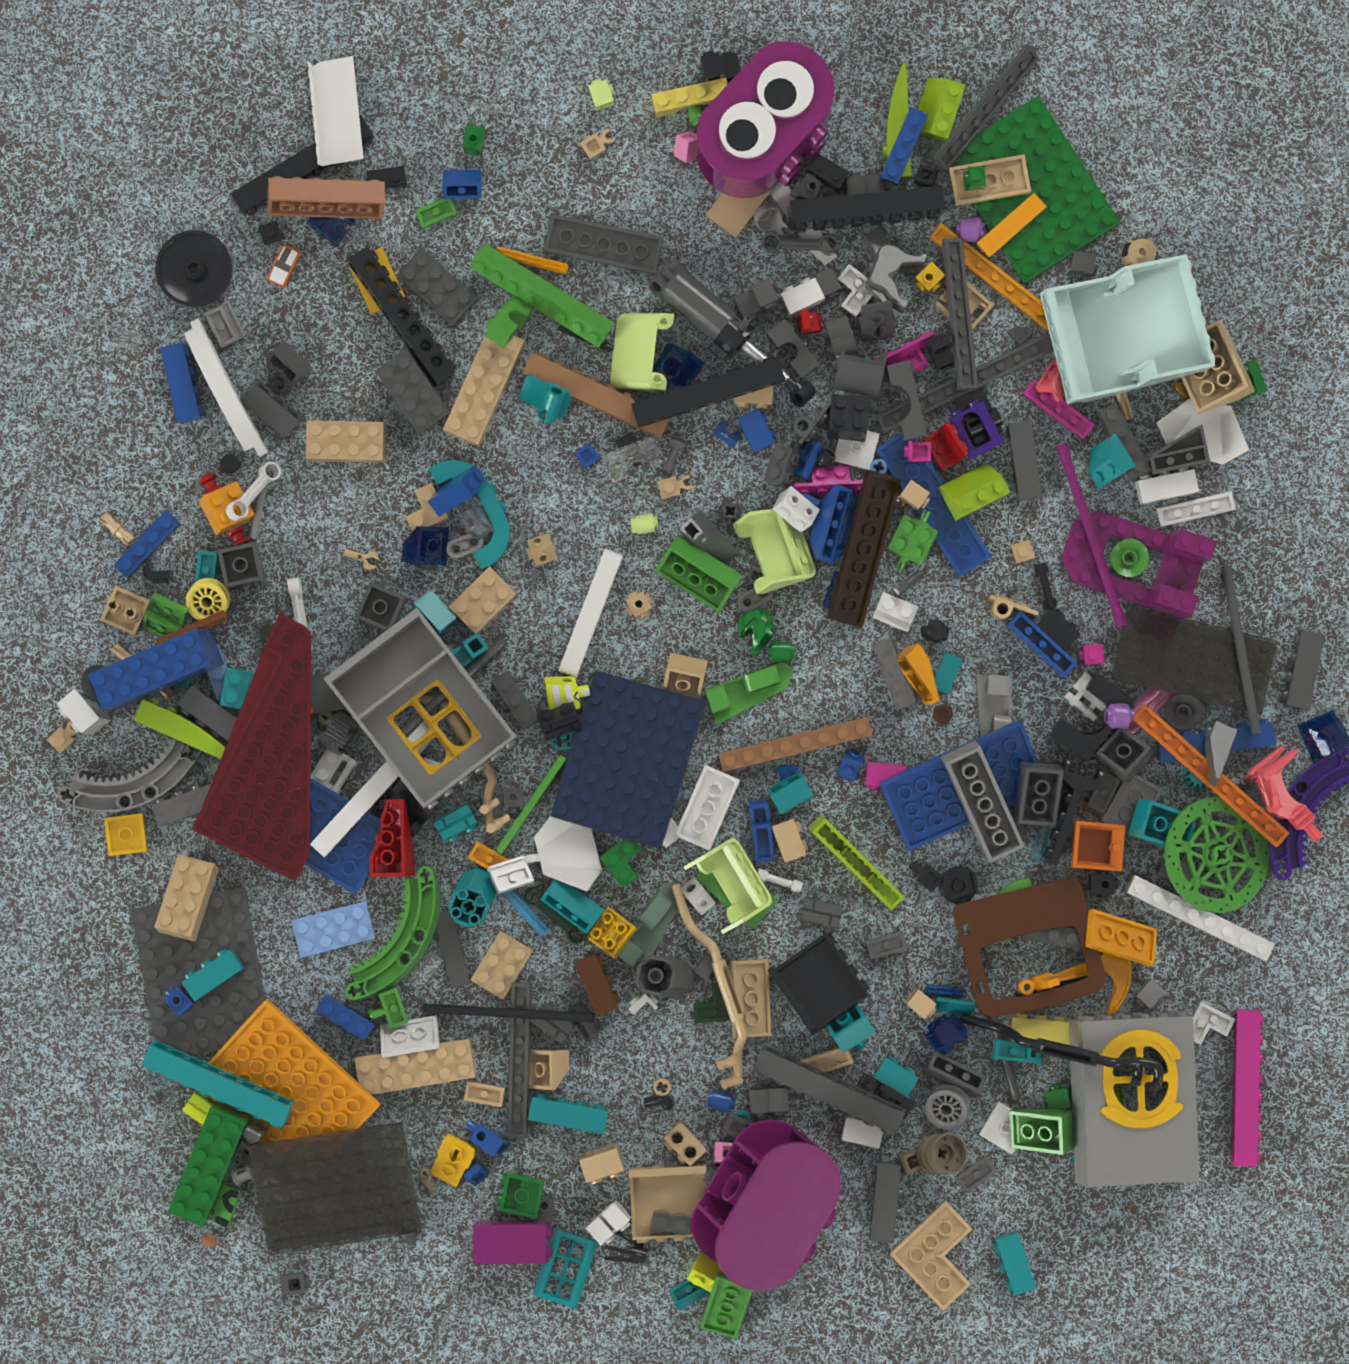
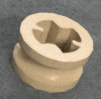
[653,1078,671,1096]

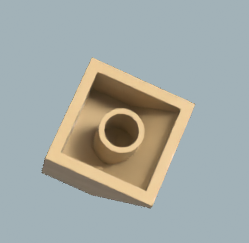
[662,652,708,700]

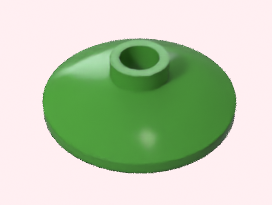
[1110,539,1149,577]

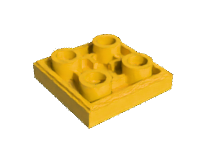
[586,906,638,959]

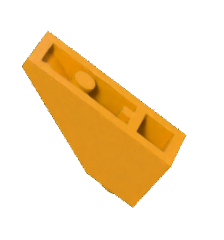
[897,643,939,706]

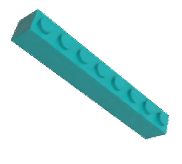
[141,1040,295,1128]

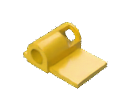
[431,1133,478,1187]

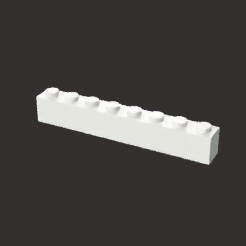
[1124,875,1275,961]

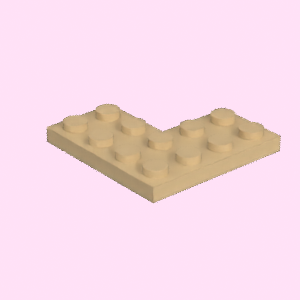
[889,1200,972,1311]

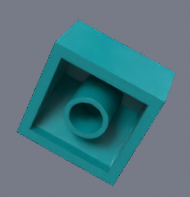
[1088,433,1136,489]

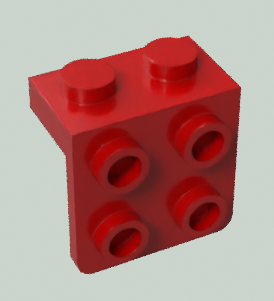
[922,422,968,472]

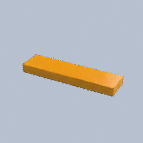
[977,193,1047,258]

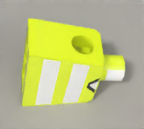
[544,676,590,710]

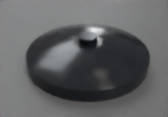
[155,230,233,307]

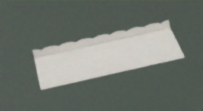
[307,56,364,166]

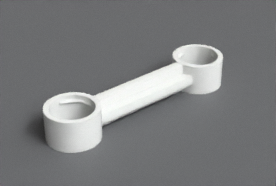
[226,462,281,521]
[287,577,313,653]

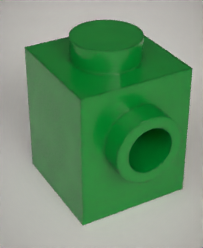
[462,124,486,156]
[1043,1084,1072,1109]

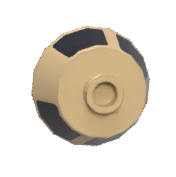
[1121,237,1159,266]

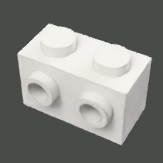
[772,486,820,532]

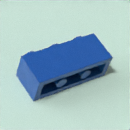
[315,993,377,1041]

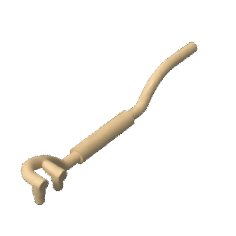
[419,695,511,833]
[671,883,747,1089]

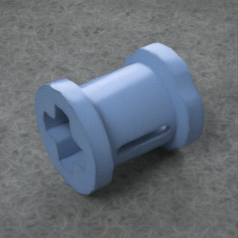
[870,459,888,475]

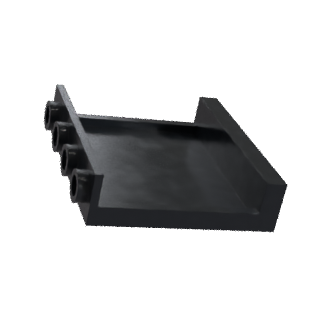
[767,930,870,1035]

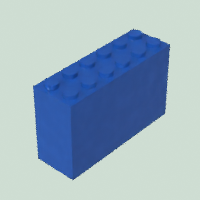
[88,629,225,711]

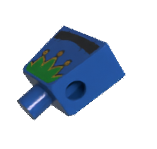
[464,1120,511,1157]

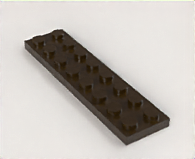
[827,470,902,628]

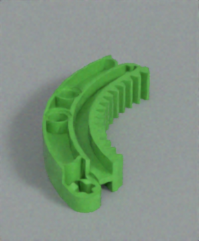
[345,866,441,1001]

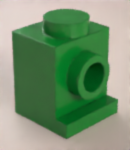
[963,166,986,191]

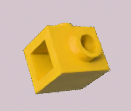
[914,262,945,294]

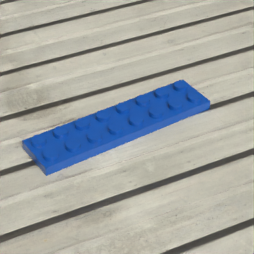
[876,433,992,577]

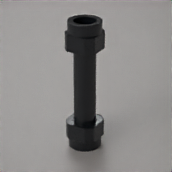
[1035,563,1057,610]

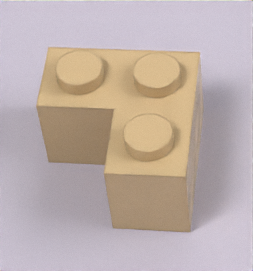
[406,483,450,536]

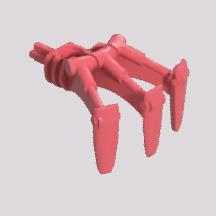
[1245,746,1323,842]

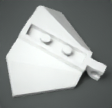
[1156,398,1249,465]
[524,817,602,892]

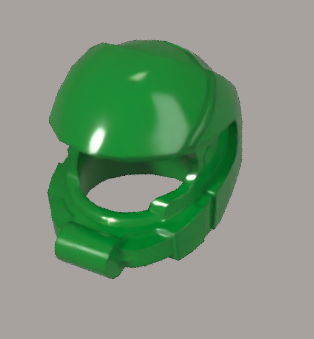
[738,608,777,655]

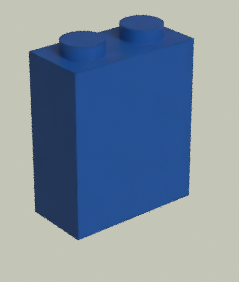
[427,465,486,517]

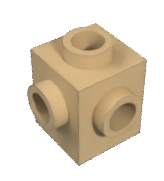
[526,533,558,566]
[625,590,653,619]

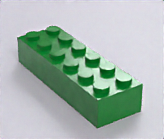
[168,1102,251,1227]

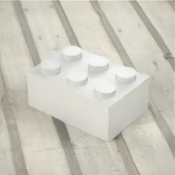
[57,689,110,735]

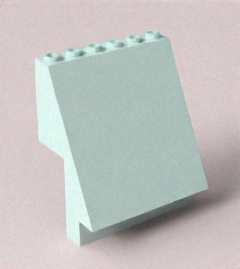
[1040,254,1215,404]

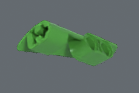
[705,662,794,724]

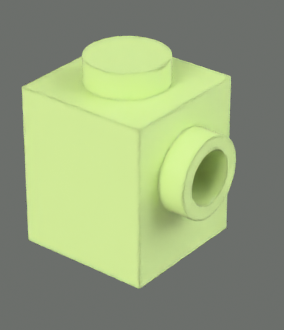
[588,79,615,111]

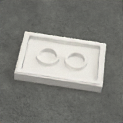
[380,1015,440,1058]

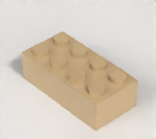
[306,420,386,463]
[154,854,219,942]

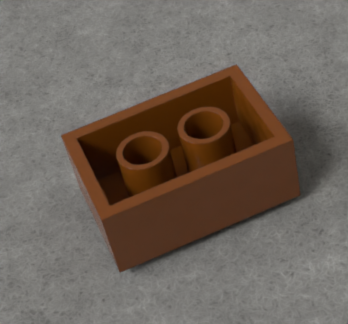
[574,953,621,1017]

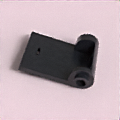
[376,779,444,838]

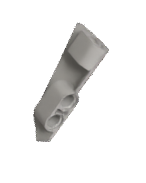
[976,674,1013,736]

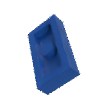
[794,440,823,479]

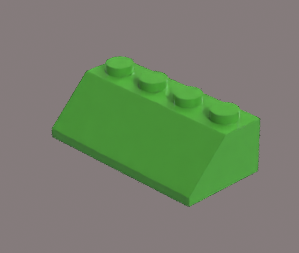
[655,534,742,613]

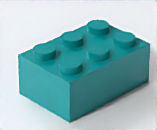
[218,667,254,710]
[1127,799,1198,853]

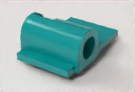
[518,374,573,424]

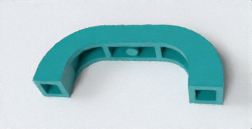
[428,460,510,571]

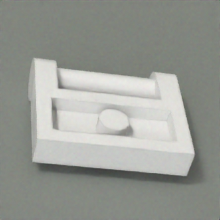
[311,748,359,795]

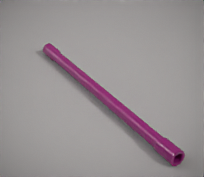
[1056,443,1128,628]

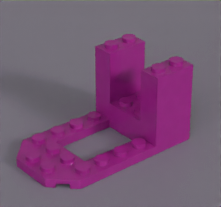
[1061,510,1217,619]

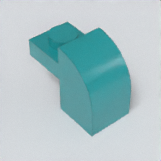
[451,632,489,667]

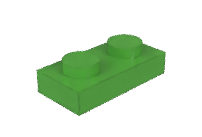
[415,199,458,229]

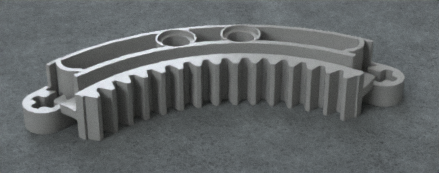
[57,739,203,812]

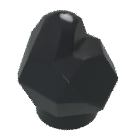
[920,619,949,644]

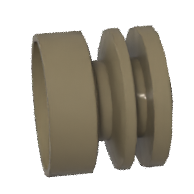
[916,1133,968,1175]

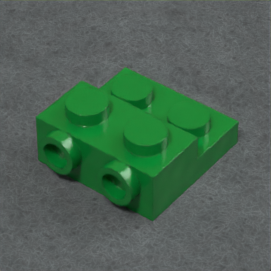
[497,1171,545,1219]

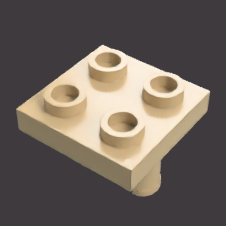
[100,585,150,636]

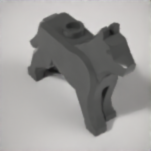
[861,225,927,314]

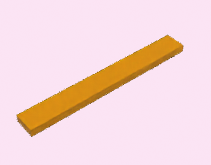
[929,223,1049,332]

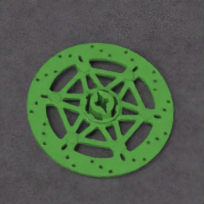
[1164,797,1269,913]

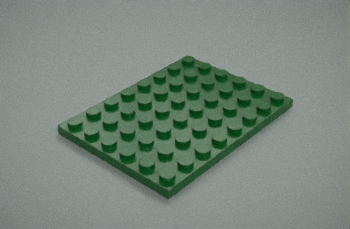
[949,95,1121,284]

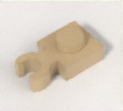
[580,129,616,160]
[657,475,693,500]
[47,720,80,754]

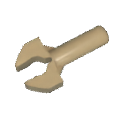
[344,549,380,570]

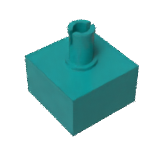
[826,1004,876,1053]

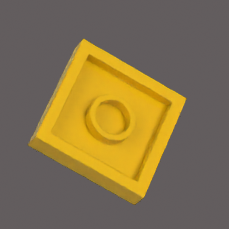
[104,813,148,856]

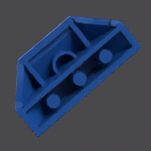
[810,484,856,564]

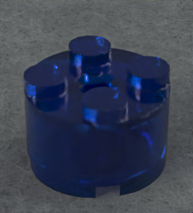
[922,1011,968,1055]

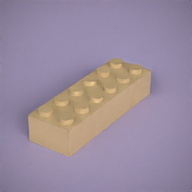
[443,333,526,447]
[354,1037,477,1095]

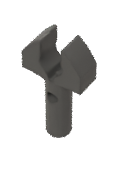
[892,570,923,597]

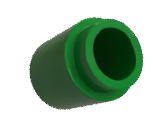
[768,642,795,661]

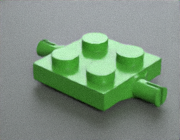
[888,509,939,571]

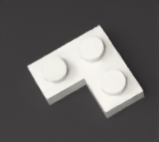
[837,264,873,318]
[1193,1001,1236,1045]

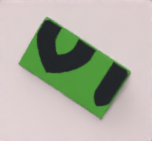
[211,1184,242,1228]

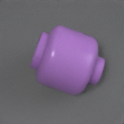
[956,217,985,242]
[1104,703,1134,729]

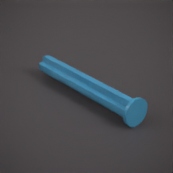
[490,879,550,937]

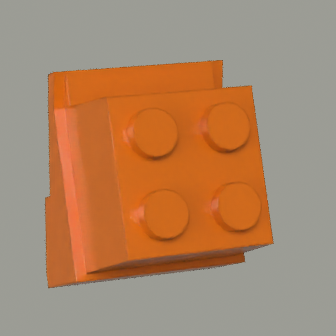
[1071,821,1125,872]

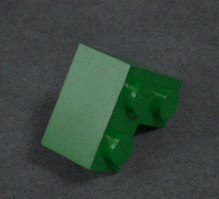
[600,839,642,888]

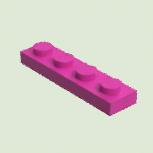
[1022,378,1095,440]

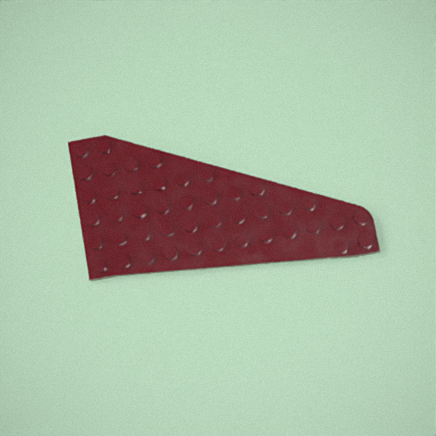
[191,613,312,882]

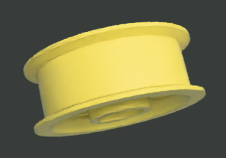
[186,578,230,621]

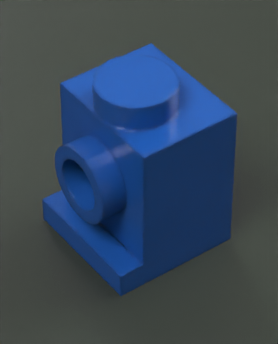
[164,986,196,1017]

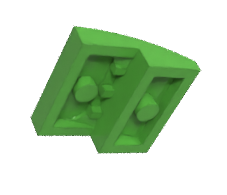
[142,592,189,637]

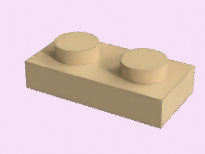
[464,1081,505,1107]

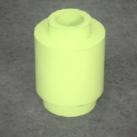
[630,513,659,535]

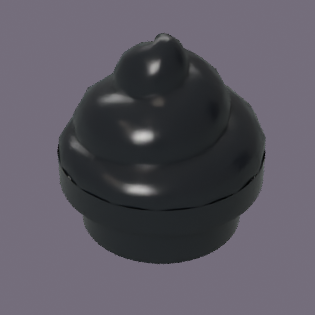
[817,448,836,467]

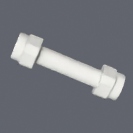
[758,868,803,893]

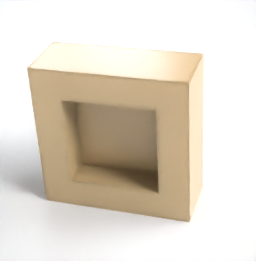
[1011,540,1035,564]

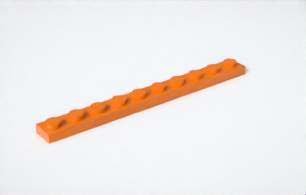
[1134,704,1290,847]

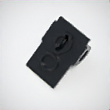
[954,387,1003,445]

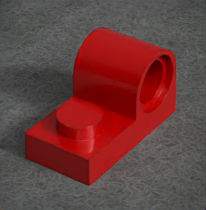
[797,309,822,336]

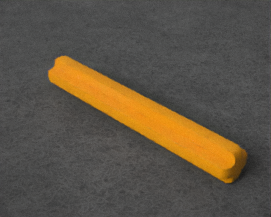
[495,246,568,274]

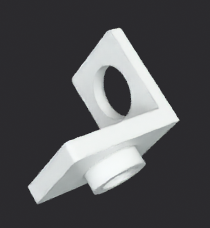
[681,877,716,915]

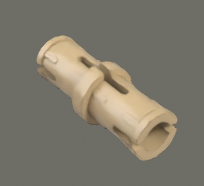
[99,512,136,547]

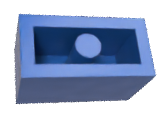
[442,169,482,199]
[737,408,776,454]

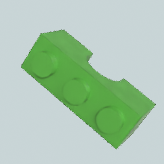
[485,296,534,348]

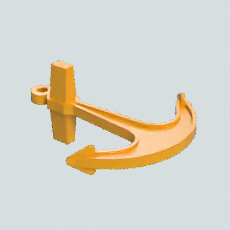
[1017,952,1132,1015]

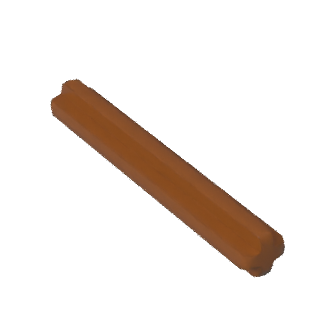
[156,610,228,645]

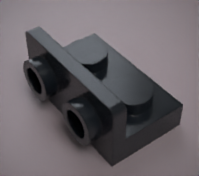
[874,1083,916,1119]

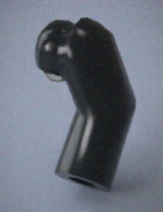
[644,1096,673,1110]

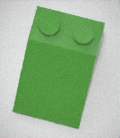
[1009,1109,1074,1155]

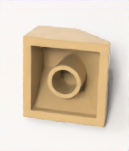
[529,1049,569,1090]

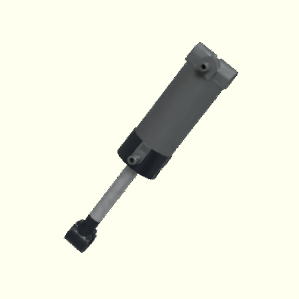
[648,256,816,407]

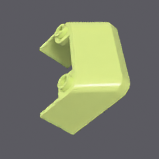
[684,838,772,934]

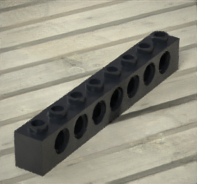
[347,247,456,388]

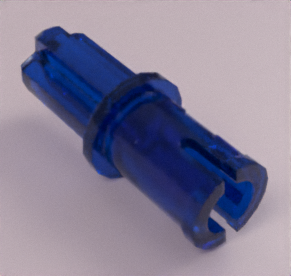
[822,571,839,609]

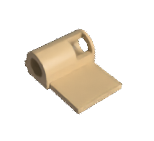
[987,594,1038,621]

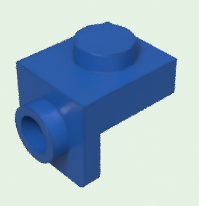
[836,748,864,782]

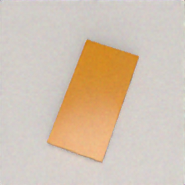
[1085,909,1157,967]

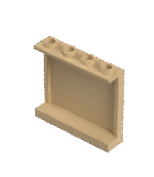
[629,1164,707,1243]

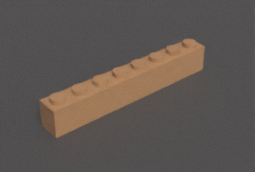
[522,352,671,439]
[718,717,873,772]

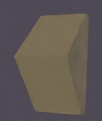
[899,1147,921,1175]

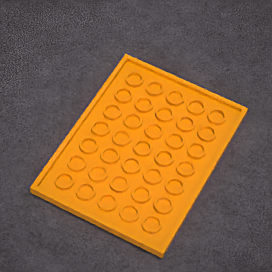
[208,999,381,1186]

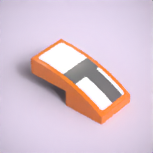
[267,243,301,288]

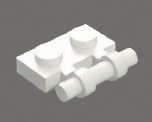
[1064,672,1106,722]

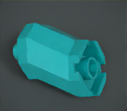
[448,867,497,928]

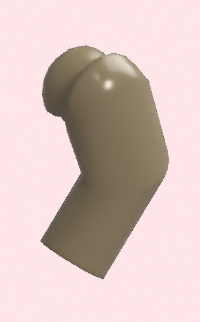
[419,1166,438,1194]

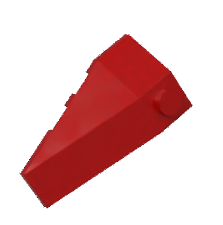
[370,799,415,877]

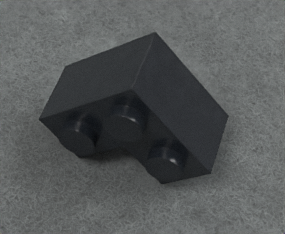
[700,51,741,83]

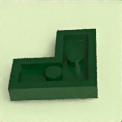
[694,982,730,1023]

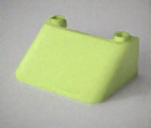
[610,313,674,393]
[733,509,816,594]

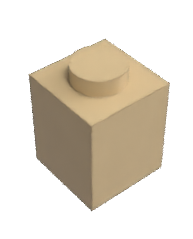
[899,480,930,510]

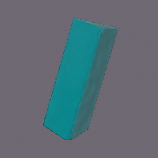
[935,996,975,1015]
[668,1280,710,1310]

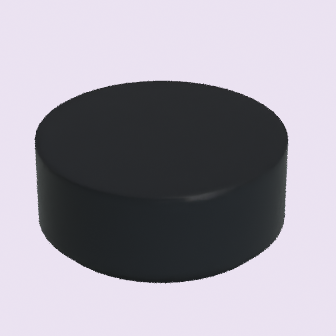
[220,454,240,474]

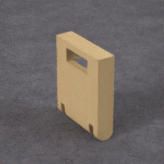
[934,282,994,330]

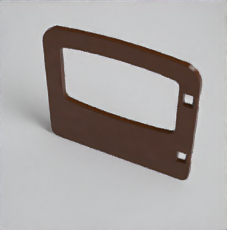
[953,877,1106,1017]

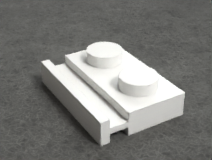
[872,592,918,633]
[487,855,534,894]

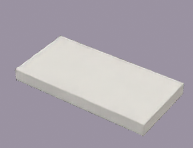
[674,765,740,851]

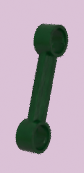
[523,886,586,944]

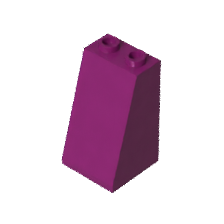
[473,1220,553,1264]

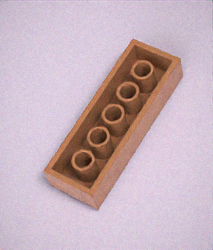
[267,176,385,219]

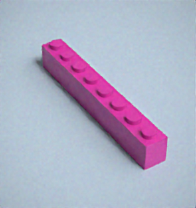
[1231,1009,1264,1167]

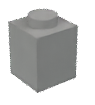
[1134,978,1166,1009]

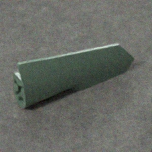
[618,883,678,970]

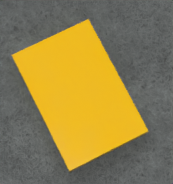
[347,247,405,315]

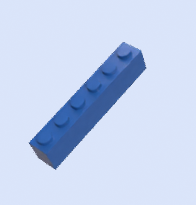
[1156,719,1276,763]

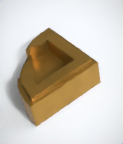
[1173,381,1190,399]

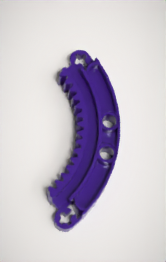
[1268,747,1349,880]

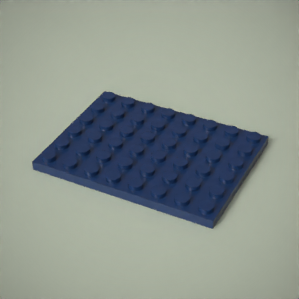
[550,670,706,849]

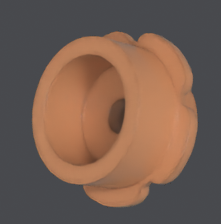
[201,1233,219,1248]

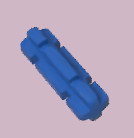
[925,984,963,998]

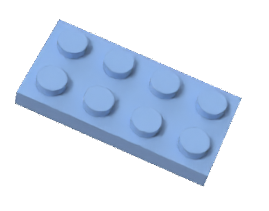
[291,901,376,958]

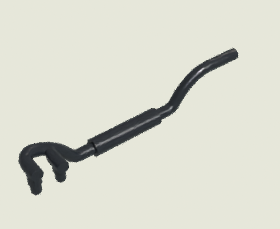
[960,1014,1163,1092]

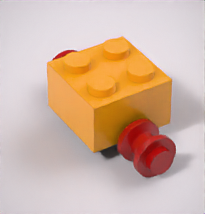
[199,472,255,547]

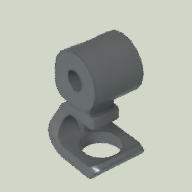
[237,1120,268,1159]

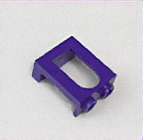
[949,399,1004,460]

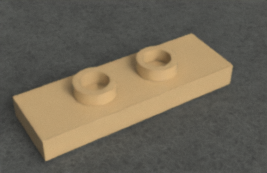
[800,1047,854,1072]

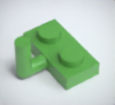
[366,986,409,1029]

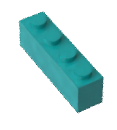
[528,1093,609,1134]

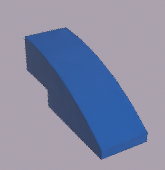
[748,799,775,862]

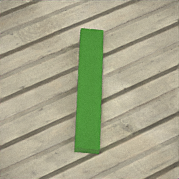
[496,755,567,854]

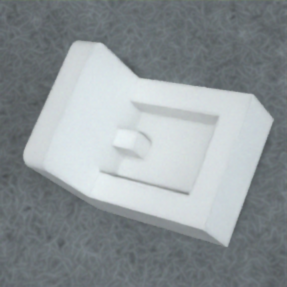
[628,994,659,1015]

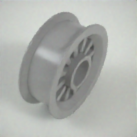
[925,1084,970,1130]

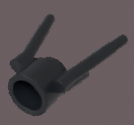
[604,1231,648,1264]

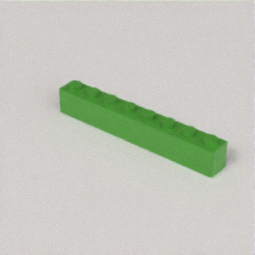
[469,243,614,348]

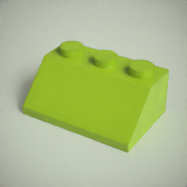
[918,78,966,143]
[938,463,1010,521]

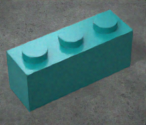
[540,880,604,934]
[182,948,245,1002]
[992,1230,1037,1296]

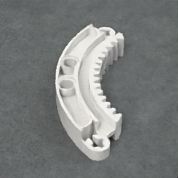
[184,318,268,457]

